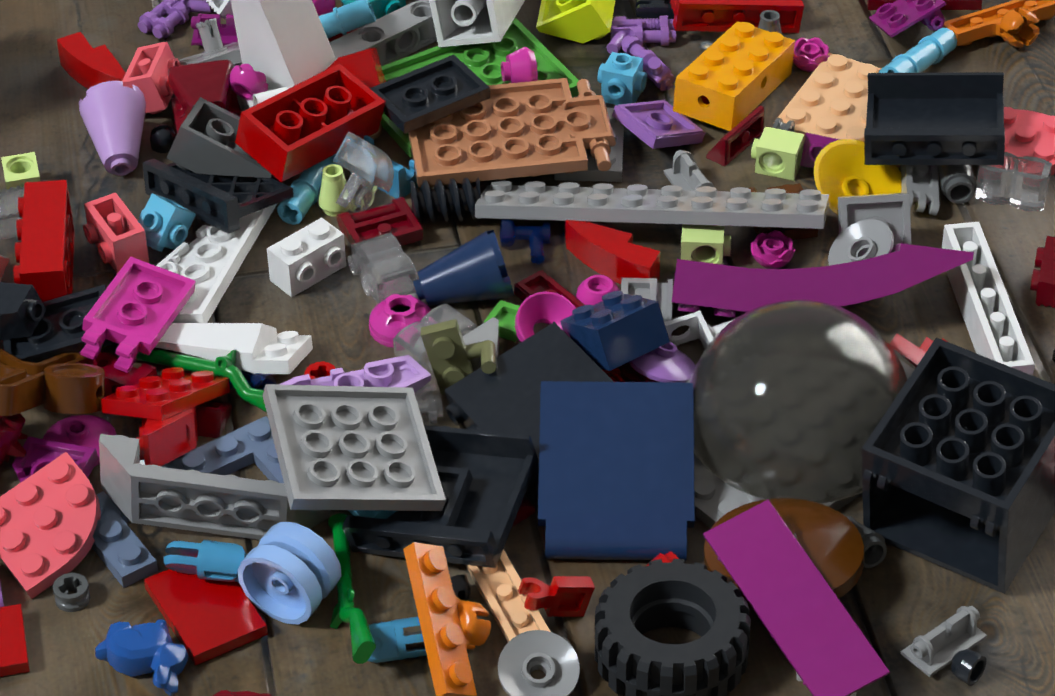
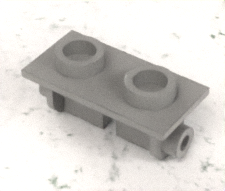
[664,150,714,191]
[901,606,987,677]

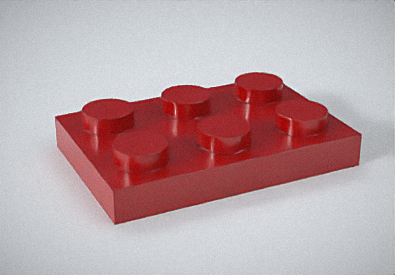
[101,367,230,420]

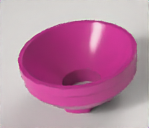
[515,291,576,342]
[369,294,434,349]

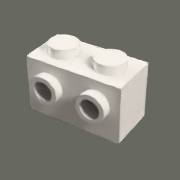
[267,218,346,297]

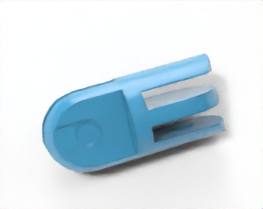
[164,540,247,582]
[368,616,427,663]

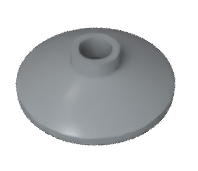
[828,219,894,266]
[498,630,580,696]

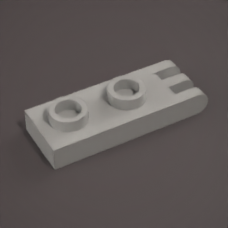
[901,165,940,216]

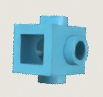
[597,52,647,105]
[138,193,196,252]

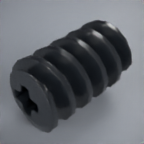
[410,177,481,224]

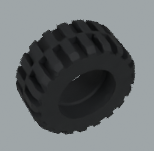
[594,559,751,696]

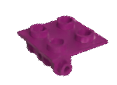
[869,0,947,38]

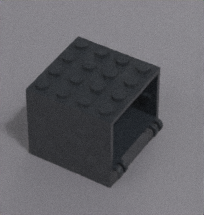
[861,337,1055,594]

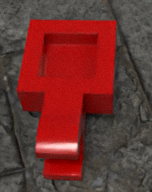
[518,576,595,617]

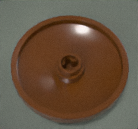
[704,498,864,608]

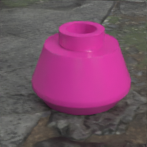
[501,47,538,83]

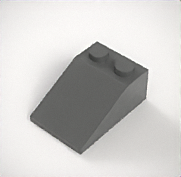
[166,97,272,178]

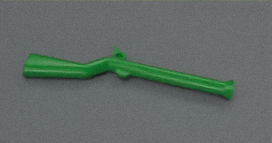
[135,349,267,413]
[328,513,376,664]

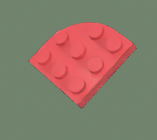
[985,107,1055,190]
[0,452,101,599]

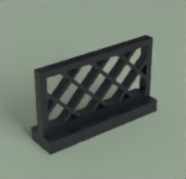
[143,158,293,233]

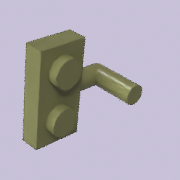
[421,319,496,395]

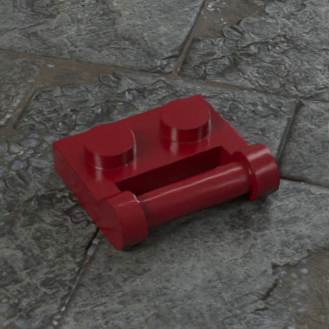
[337,197,423,258]

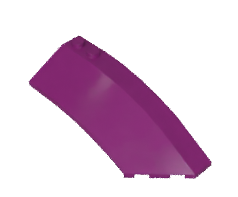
[672,243,974,318]

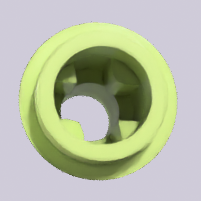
[318,164,352,216]

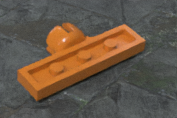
[942,0,1055,48]
[403,542,491,696]

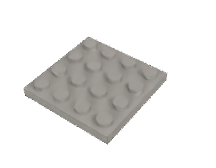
[263,384,446,511]

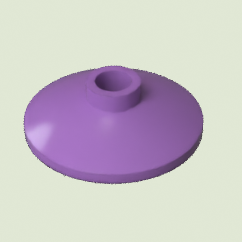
[628,342,696,383]

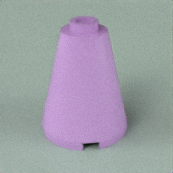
[79,81,146,176]

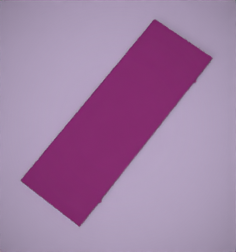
[703,500,890,696]

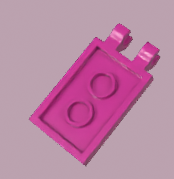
[80,256,196,373]

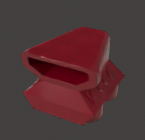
[168,60,241,133]

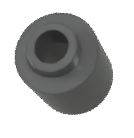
[938,165,976,204]

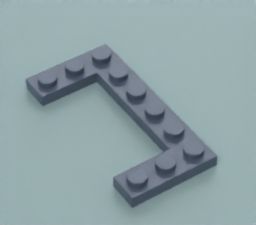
[92,416,284,588]

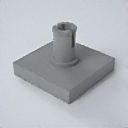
[179,18,242,65]
[838,193,911,245]

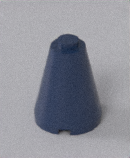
[413,229,515,306]

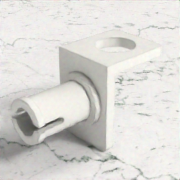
[664,310,748,362]

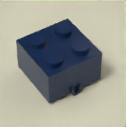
[560,291,670,371]

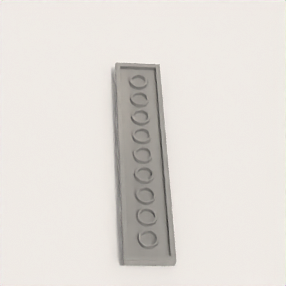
[475,180,829,229]

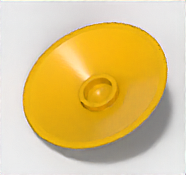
[814,139,902,215]

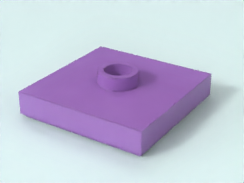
[612,100,705,149]

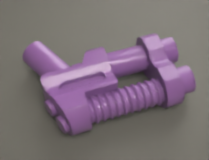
[138,0,213,39]
[606,15,676,54]
[621,35,675,91]

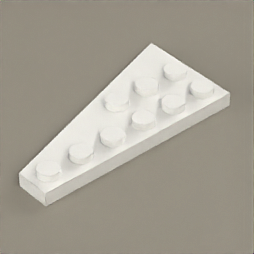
[156,203,277,323]

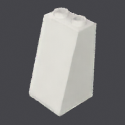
[231,0,336,89]
[429,0,525,47]

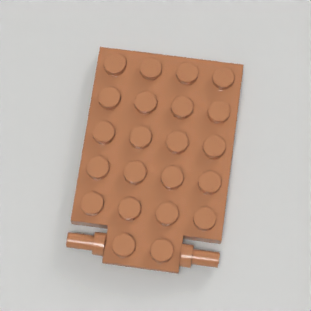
[408,78,616,188]

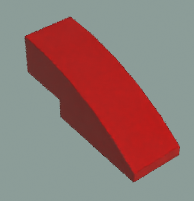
[57,32,126,89]
[565,220,660,284]

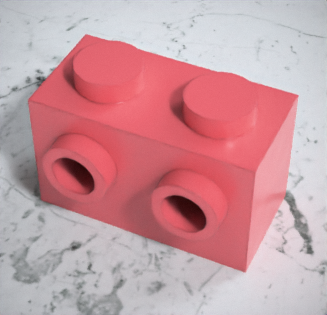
[122,41,181,114]
[83,192,149,274]

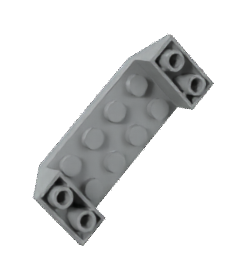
[99,434,331,540]

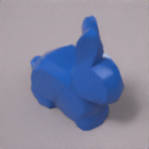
[95,619,189,696]

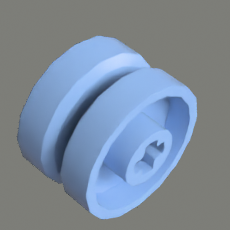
[237,522,341,625]

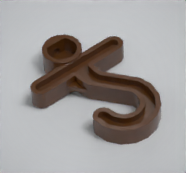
[0,348,105,416]

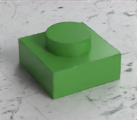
[484,300,520,342]

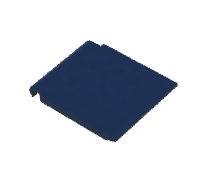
[538,381,695,561]

